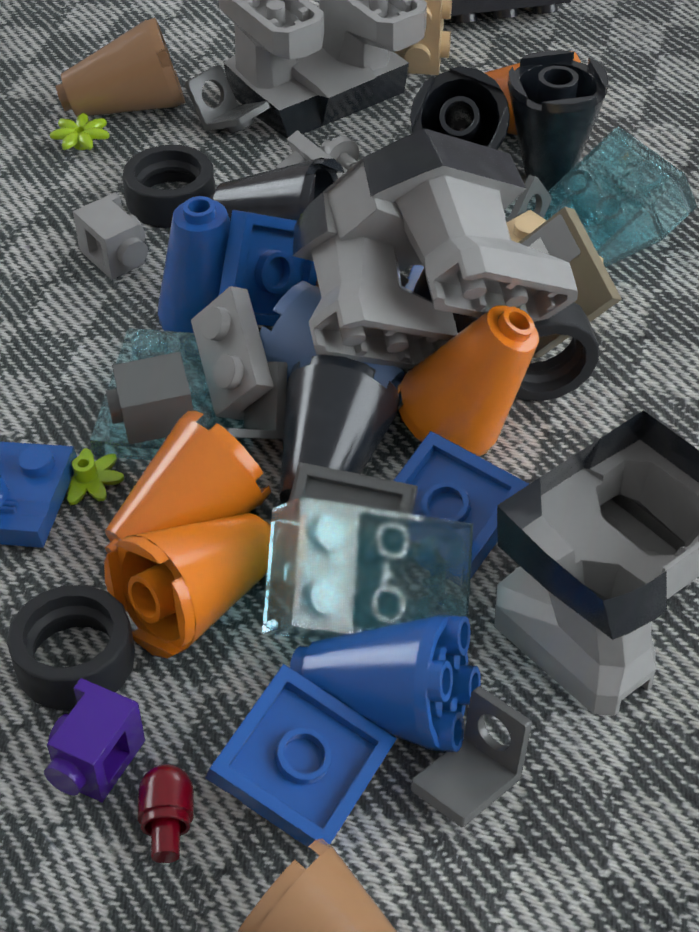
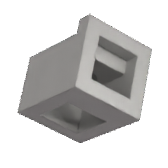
[73,192,148,280]

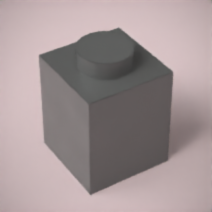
[106,352,193,445]

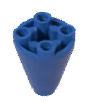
[290,614,481,752]

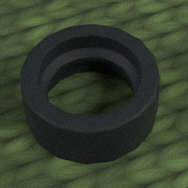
[122,145,215,228]
[516,302,599,401]
[7,585,135,710]

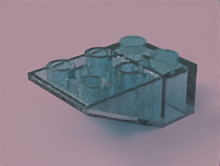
[529,126,697,268]
[262,497,473,640]

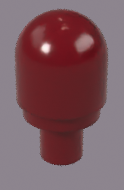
[137,764,194,863]

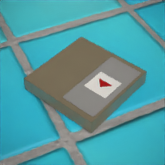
[518,207,622,358]

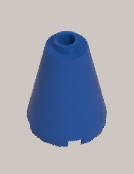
[158,196,230,346]

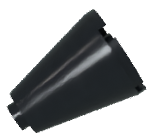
[508,50,608,192]
[410,66,510,150]
[210,158,345,221]
[279,355,400,508]

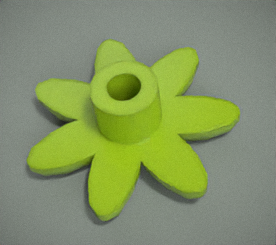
[50,113,110,150]
[67,448,124,505]

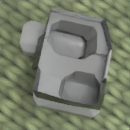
[218,0,427,138]
[293,129,578,369]
[494,410,699,716]

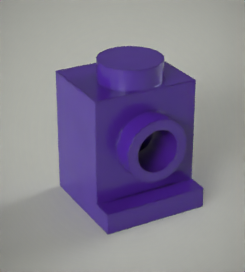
[44,678,146,803]

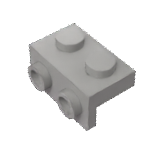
[191,286,274,420]

